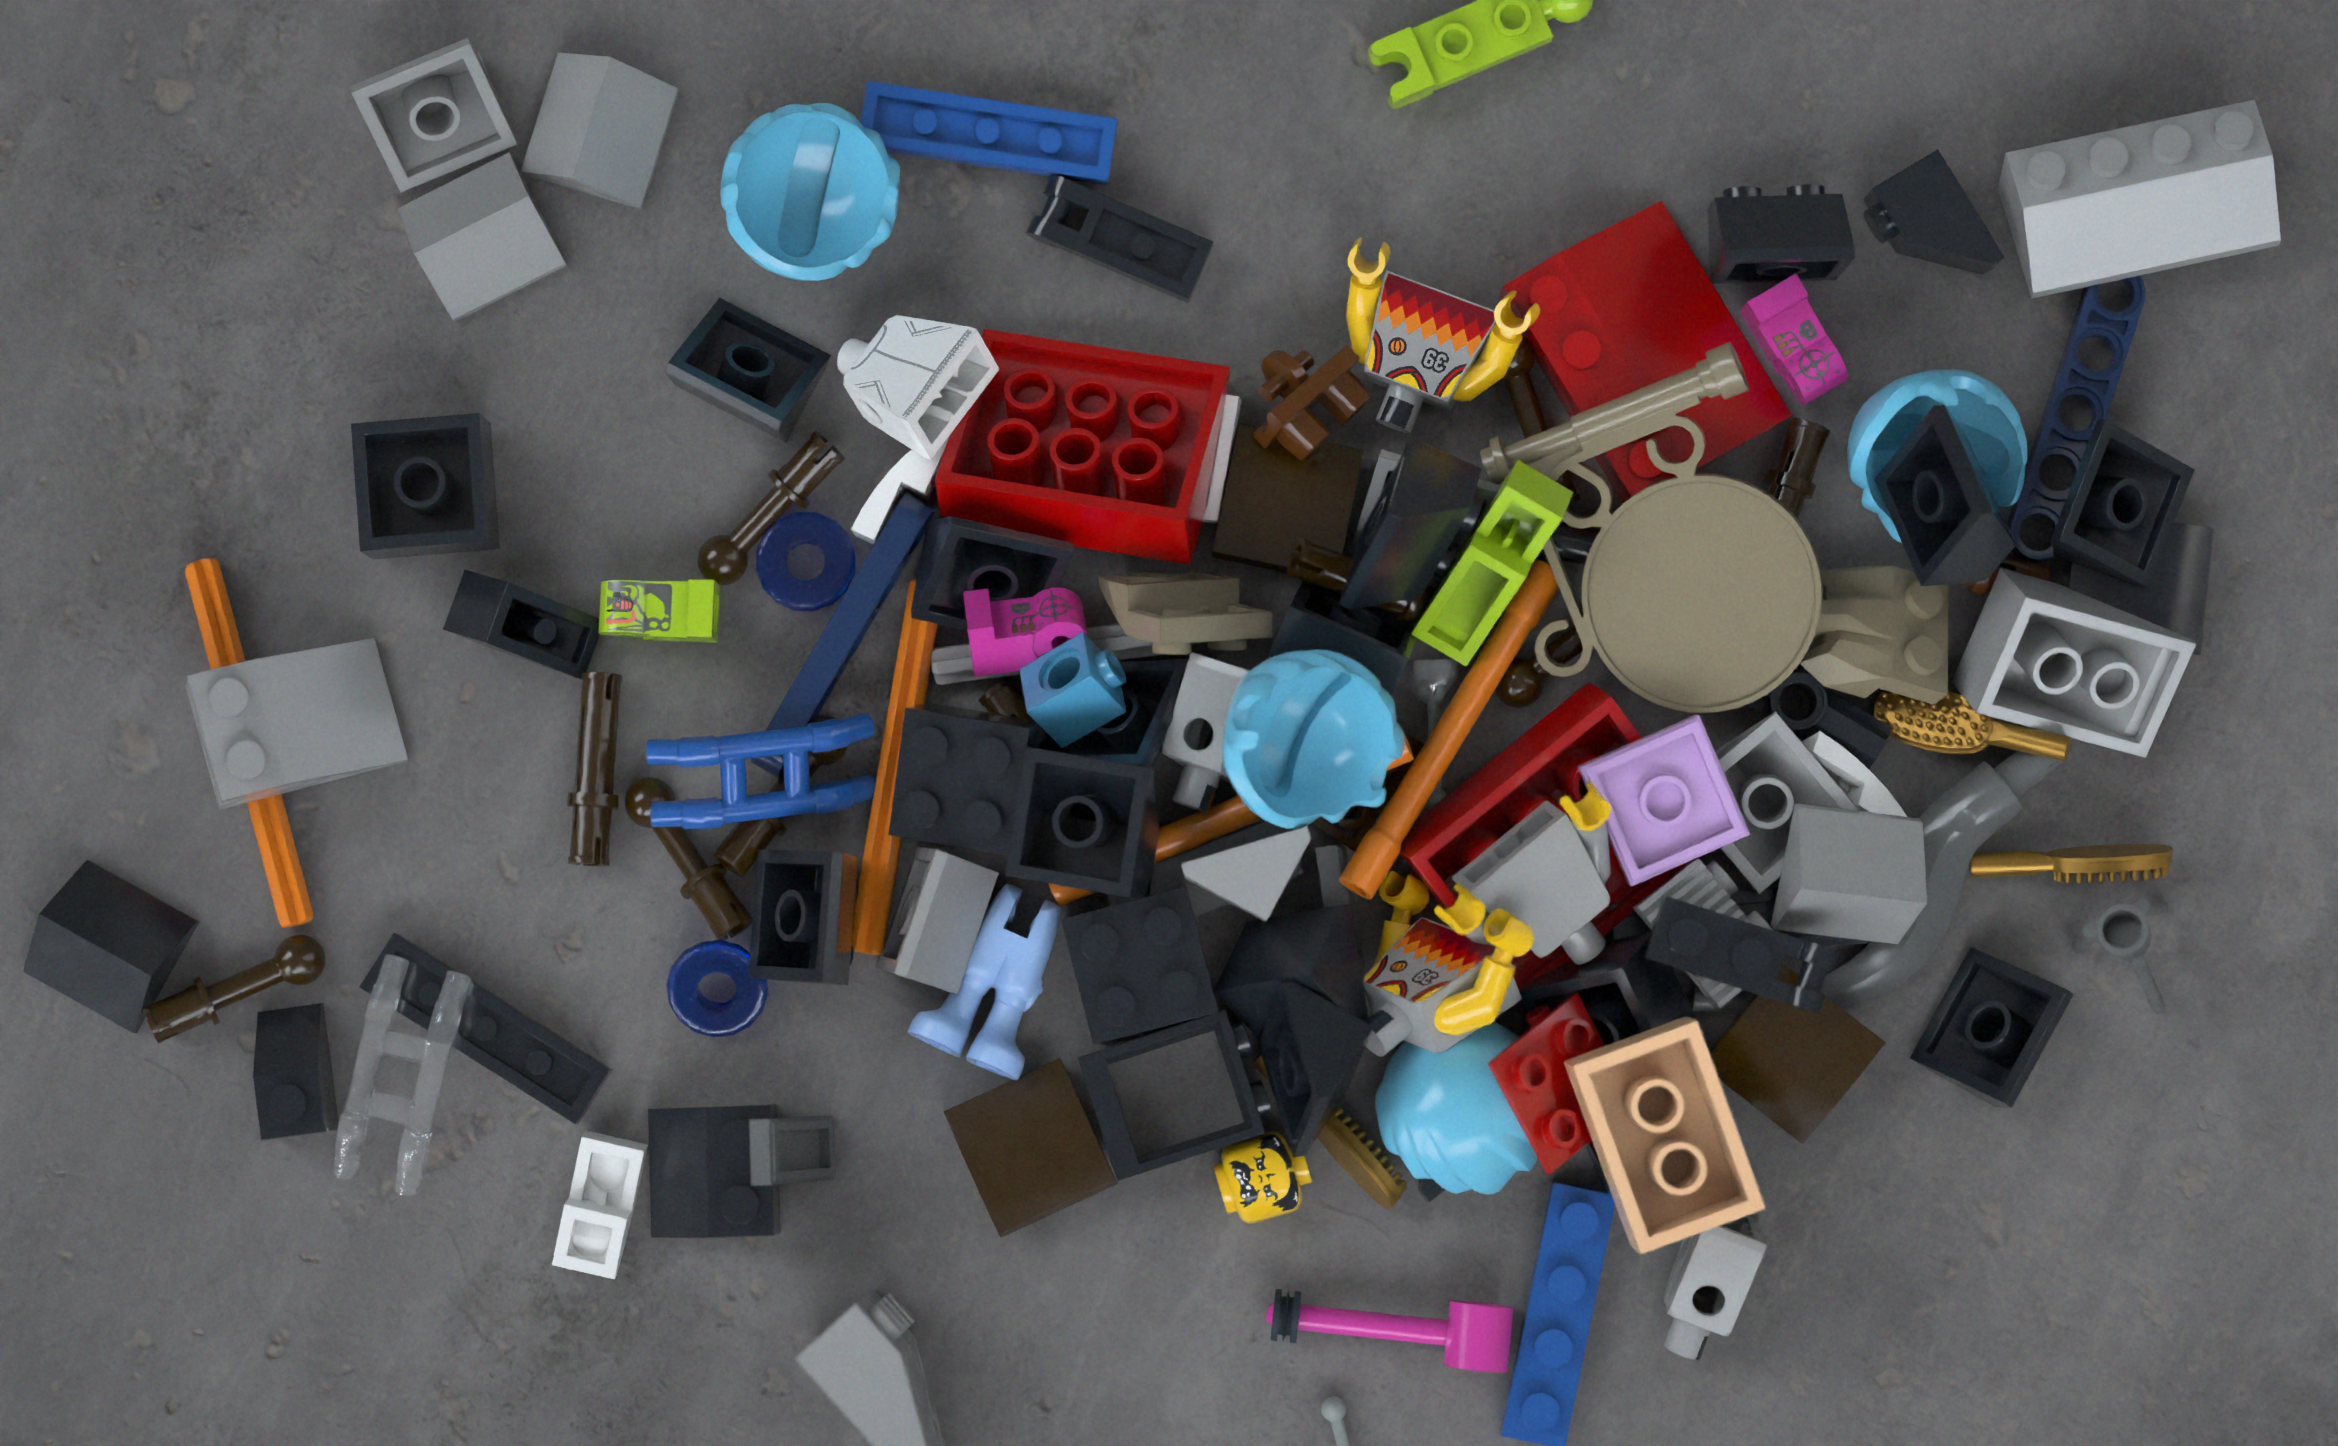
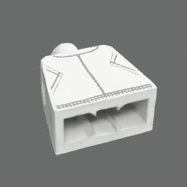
[837,315,999,460]

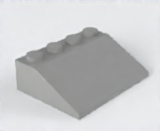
[795,1290,946,1446]

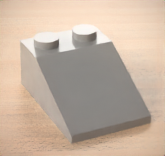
[1952,568,2196,758]
[186,638,408,810]

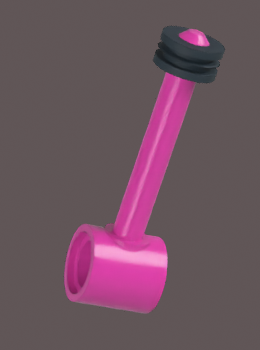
[1266,1289,1514,1373]

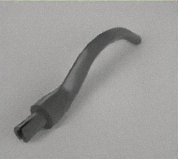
[1691,751,2065,1015]

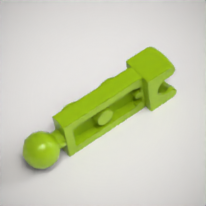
[1368,0,1594,109]

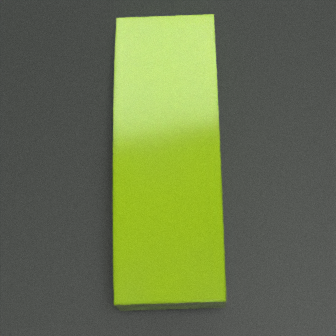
[1411,460,1573,666]

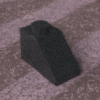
[1863,149,2005,275]
[443,570,600,680]
[253,1003,340,1140]

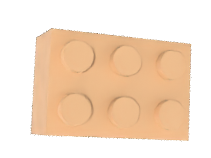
[1563,1017,1765,1254]

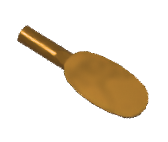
[1874,690,2072,762]
[1970,844,2173,884]
[1253,1056,1407,1210]

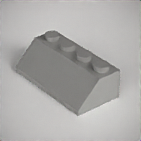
[1998,99,2281,299]

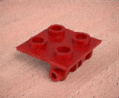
[1487,993,1605,1174]

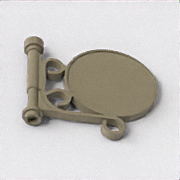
[1480,342,1823,713]

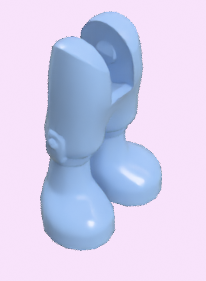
[907,883,1062,1080]

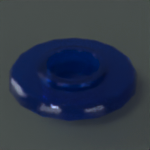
[756,512,856,611]
[666,940,769,1038]

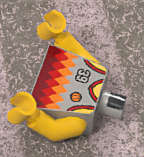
[1346,237,1541,434]
[1363,871,1534,1057]

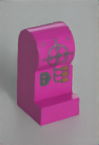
[1739,273,1848,406]
[963,588,1088,677]

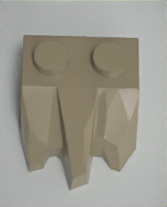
[1800,565,1948,705]
[1098,571,1273,654]

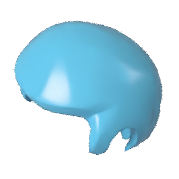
[720,103,900,281]
[1847,369,2028,543]
[1222,650,1404,829]
[1375,1022,1538,1194]

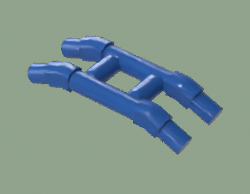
[646,713,876,829]

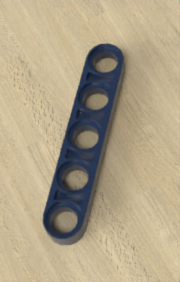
[2007,276,2146,563]
[751,493,935,778]

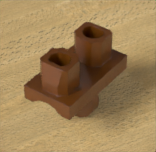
[1252,345,1371,462]

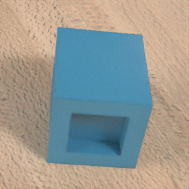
[1019,632,1126,748]

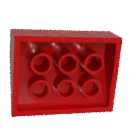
[1498,200,1792,504]
[935,329,1230,565]
[1399,682,1703,1003]

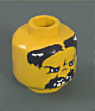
[1213,1131,1312,1224]

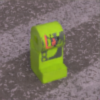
[598,579,721,643]

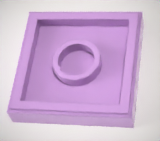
[1577,715,1750,886]

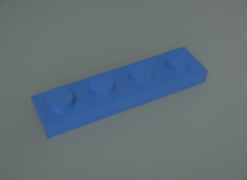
[861,81,1118,185]
[1500,1182,1615,1446]

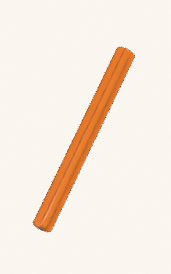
[185,558,314,928]
[852,578,938,955]

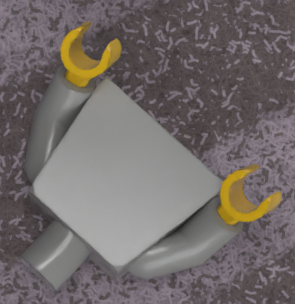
[1434,781,1611,965]

